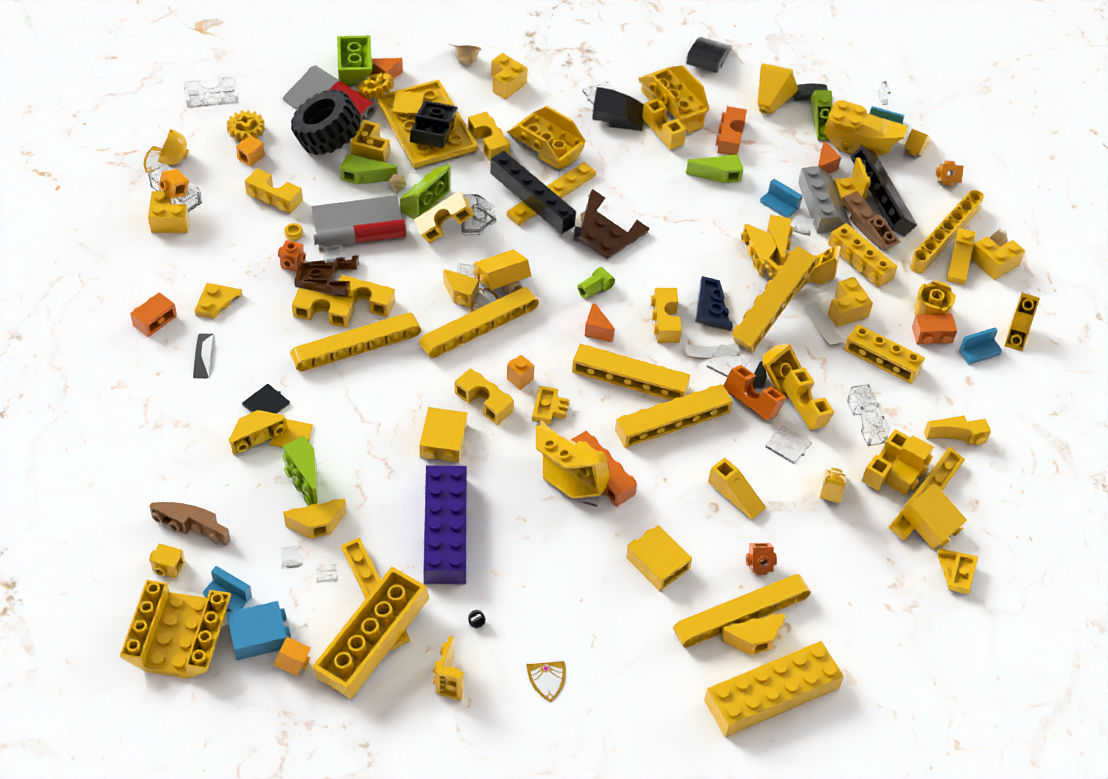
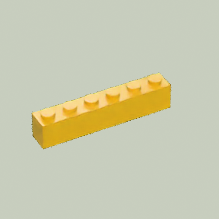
[732,246,817,353]
[572,344,691,400]
[615,384,733,448]

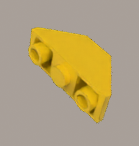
[741,224,777,276]
[809,245,841,285]
[1004,292,1040,352]
[228,410,289,455]
[820,467,846,503]
[283,498,347,539]
[721,613,786,655]

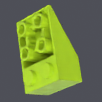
[282,435,318,506]

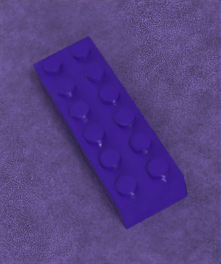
[423,466,467,584]

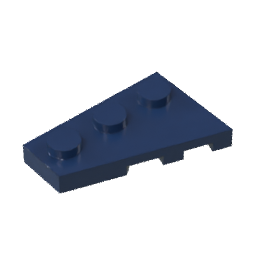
[695,276,733,331]

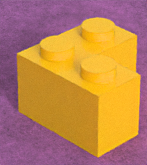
[491,53,528,100]
[350,120,390,163]
[148,191,190,233]
[971,236,1026,280]
[828,277,873,327]
[886,435,934,496]

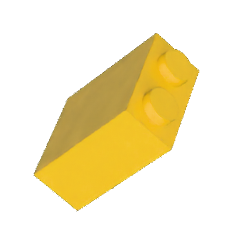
[473,249,531,290]
[419,407,468,462]
[900,483,967,549]
[626,525,692,592]

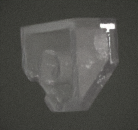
[461,194,497,236]

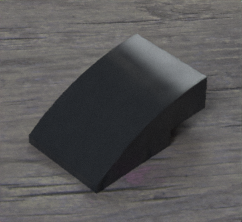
[686,37,732,73]
[592,87,644,131]
[410,100,458,149]

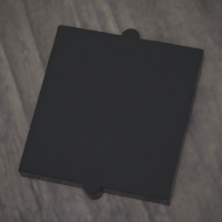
[242,384,290,414]

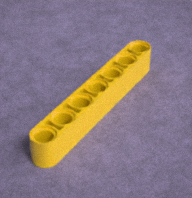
[910,190,984,273]
[419,287,539,358]
[290,312,421,372]
[673,574,811,648]

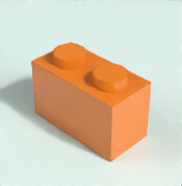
[130,292,177,337]
[912,314,957,344]

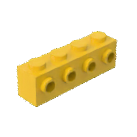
[828,223,898,288]
[844,324,925,384]

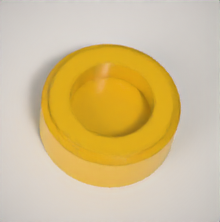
[284,223,303,241]

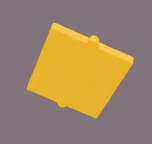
[392,91,424,116]
[270,419,313,448]

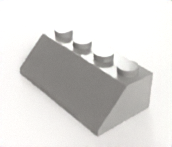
[798,166,851,233]

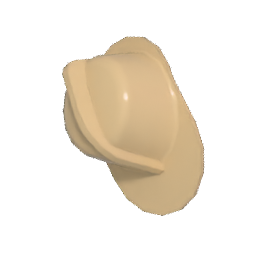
[447,43,483,65]

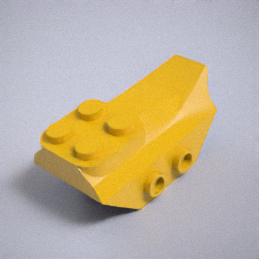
[638,65,710,133]
[824,100,908,157]
[507,106,586,169]
[536,421,610,498]

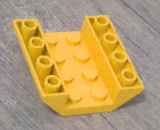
[120,580,231,679]

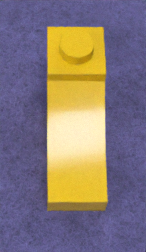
[947,228,976,285]
[924,415,991,445]

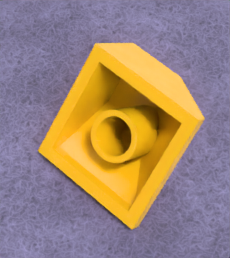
[763,344,802,395]

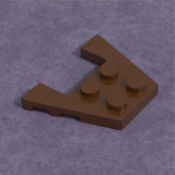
[578,189,650,259]
[294,255,359,296]

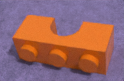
[715,106,747,155]
[723,365,787,420]

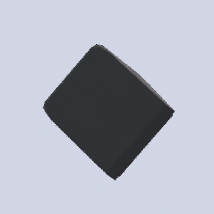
[753,361,767,389]

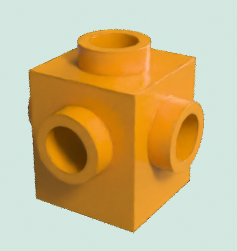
[935,160,964,186]

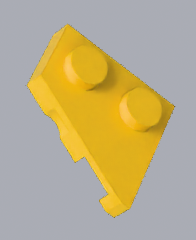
[194,283,242,319]
[937,548,978,594]

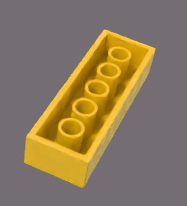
[312,566,430,700]
[704,640,844,737]

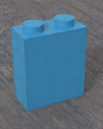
[226,601,291,660]

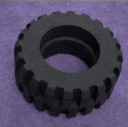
[291,89,361,155]

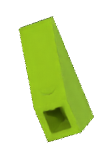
[811,90,833,140]
[340,153,398,184]
[686,154,743,183]

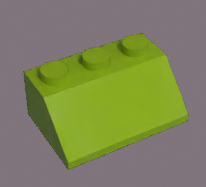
[337,35,372,85]
[400,164,451,219]

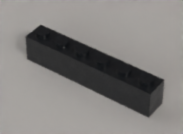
[850,145,918,237]
[490,151,576,234]

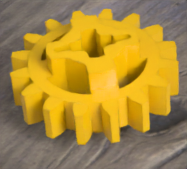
[357,73,395,99]
[227,110,265,141]

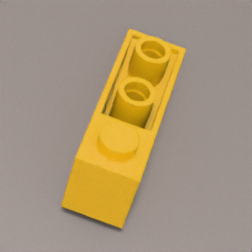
[767,215,794,266]
[708,457,766,520]

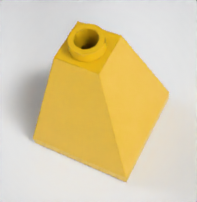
[757,63,798,114]

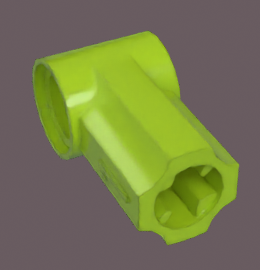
[577,267,616,299]

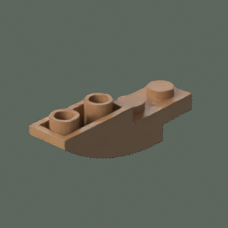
[841,190,901,250]
[149,502,230,546]

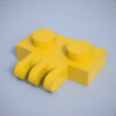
[532,385,570,424]

